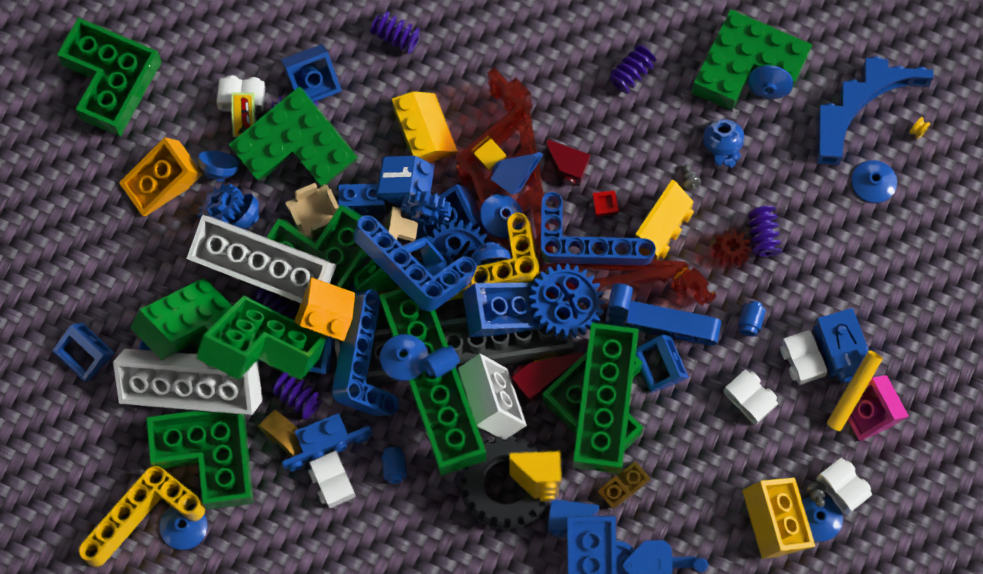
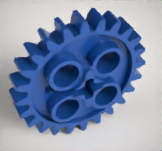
[420,220,492,283]
[528,264,605,339]

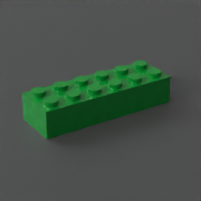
[573,323,639,474]

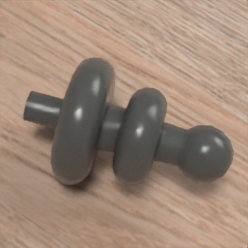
[682,164,701,191]
[806,481,826,507]

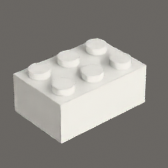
[458,354,526,440]

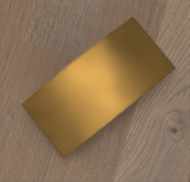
[258,410,303,458]
[598,461,651,509]

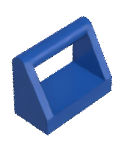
[398,237,448,280]
[52,323,115,383]
[636,335,689,393]

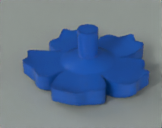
[713,152,741,168]

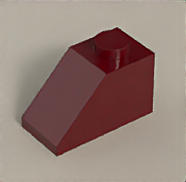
[546,139,591,186]

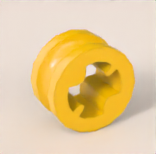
[909,117,931,139]

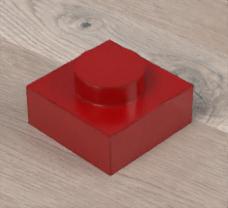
[592,190,619,217]

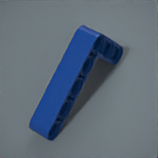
[540,192,656,265]
[353,216,477,311]
[605,283,721,345]
[332,290,399,416]

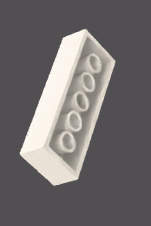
[186,215,337,303]
[113,349,262,415]

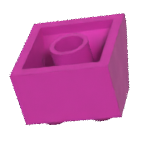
[838,375,909,441]

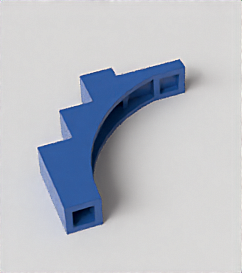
[817,56,933,165]

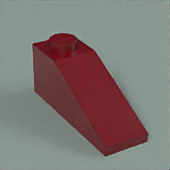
[512,352,583,404]

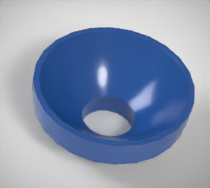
[703,119,744,156]
[198,150,240,181]
[229,193,259,230]
[470,242,512,266]

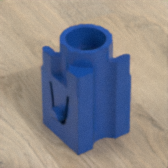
[812,308,869,383]

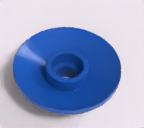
[748,65,793,99]
[851,160,897,203]
[480,194,523,239]
[380,334,428,381]
[802,496,843,542]
[159,504,208,550]

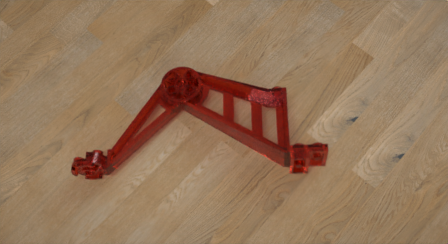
[455,67,717,306]

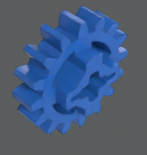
[197,183,244,223]
[401,190,452,226]

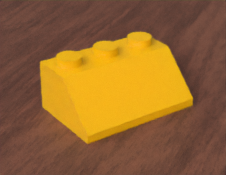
[392,92,458,163]
[635,180,694,263]
[510,452,561,502]
[742,478,815,559]

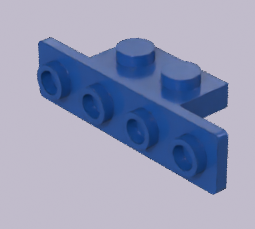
[282,413,372,471]

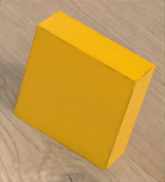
[474,139,506,171]

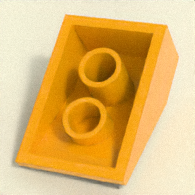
[119,137,203,217]

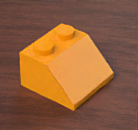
[294,277,355,341]

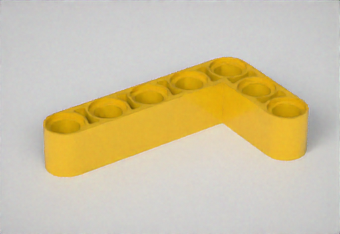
[431,213,540,301]
[79,466,205,567]

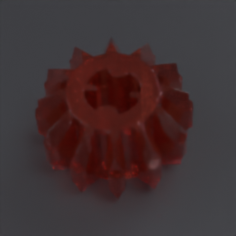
[712,229,752,269]

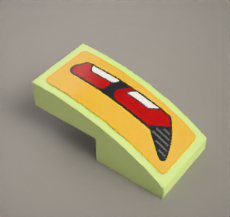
[231,92,256,137]

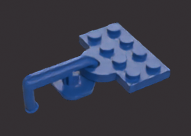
[567,515,708,574]

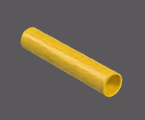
[827,351,883,431]

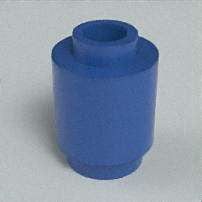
[738,301,766,337]
[422,345,460,378]
[382,447,407,484]

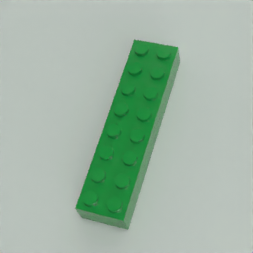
[379,288,487,476]

